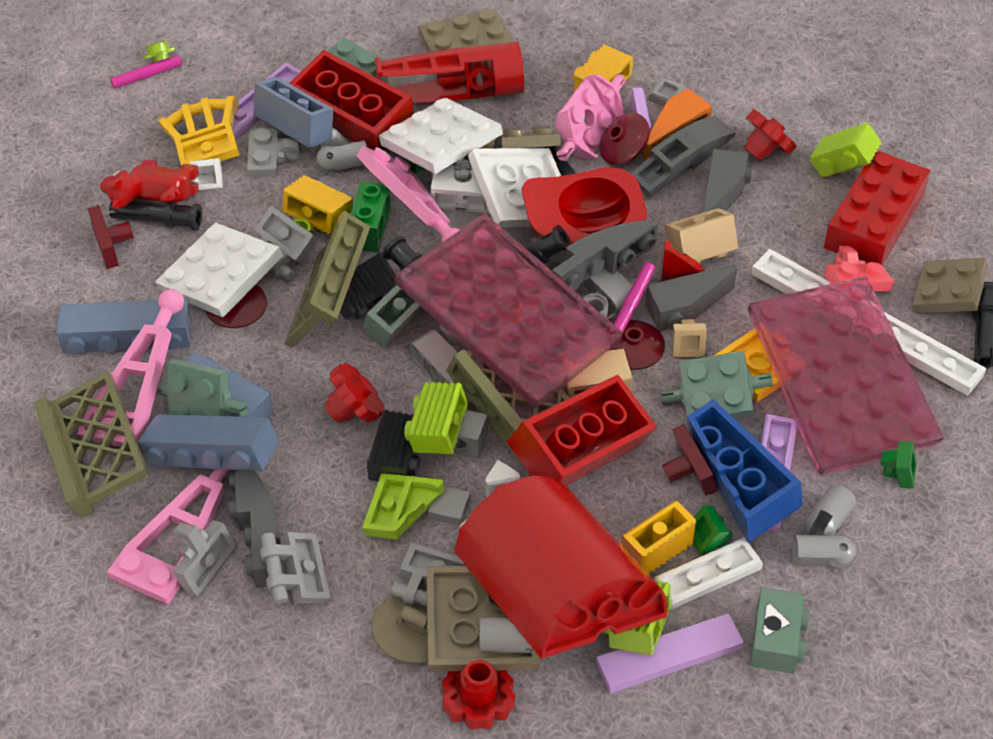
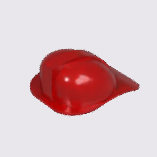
[521,167,647,244]

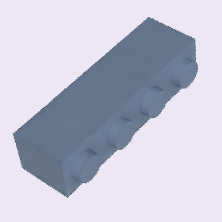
[57,299,192,354]
[138,414,280,471]

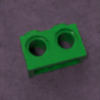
[350,182,391,253]

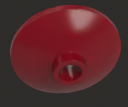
[599,113,650,166]
[205,284,267,328]
[602,320,665,370]

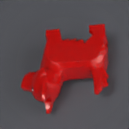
[100,159,199,209]

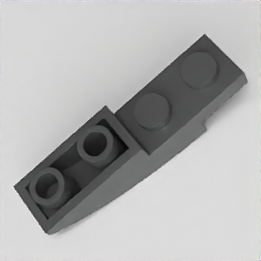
[631,115,735,198]
[550,220,658,298]
[229,470,281,588]

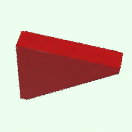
[660,241,705,282]

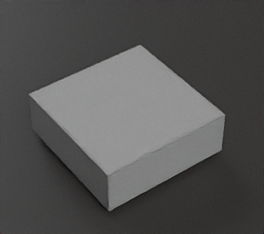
[649,78,687,106]
[428,486,470,526]

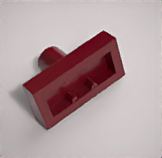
[88,205,134,269]
[662,424,718,496]

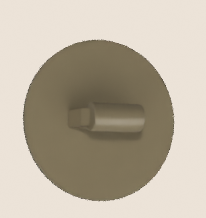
[372,596,428,664]

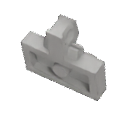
[247,128,300,177]
[173,520,237,598]

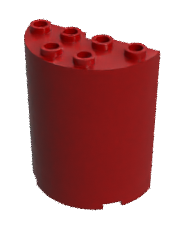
[455,475,668,659]

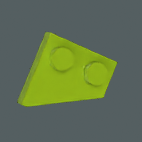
[362,473,446,540]

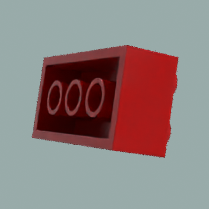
[289,50,414,151]
[823,150,931,266]
[507,374,657,486]

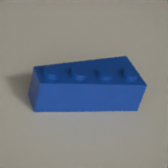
[687,399,802,543]

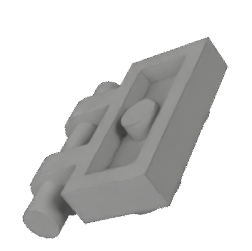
[254,205,318,281]
[260,532,331,604]
[391,542,465,606]

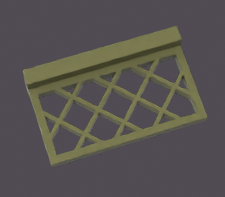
[284,211,370,347]
[446,325,570,469]
[33,371,149,517]

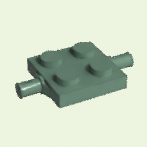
[661,351,773,420]
[156,359,248,416]

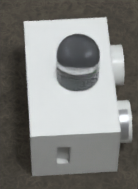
[431,159,490,213]

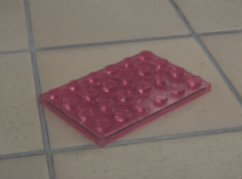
[394,213,623,408]
[747,276,944,475]

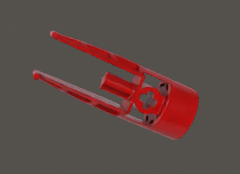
[375,41,524,104]

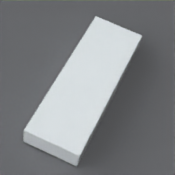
[654,537,763,610]

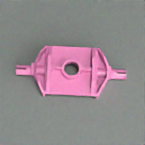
[555,74,626,161]

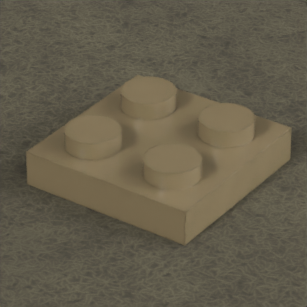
[498,126,561,148]
[912,257,988,313]

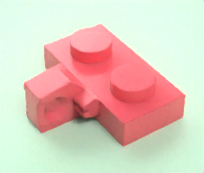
[824,246,894,293]

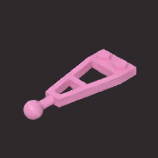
[356,146,464,246]
[77,289,184,447]
[107,469,233,605]

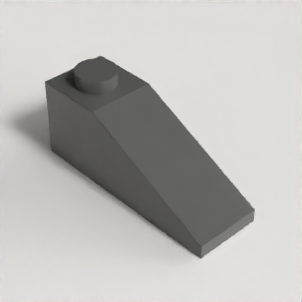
[703,149,753,213]
[645,264,737,331]

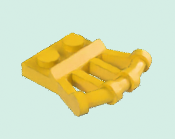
[157,96,240,167]

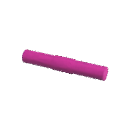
[110,55,182,89]
[610,262,656,337]

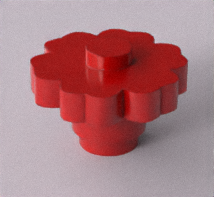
[743,109,797,162]
[324,362,385,423]
[441,660,515,730]

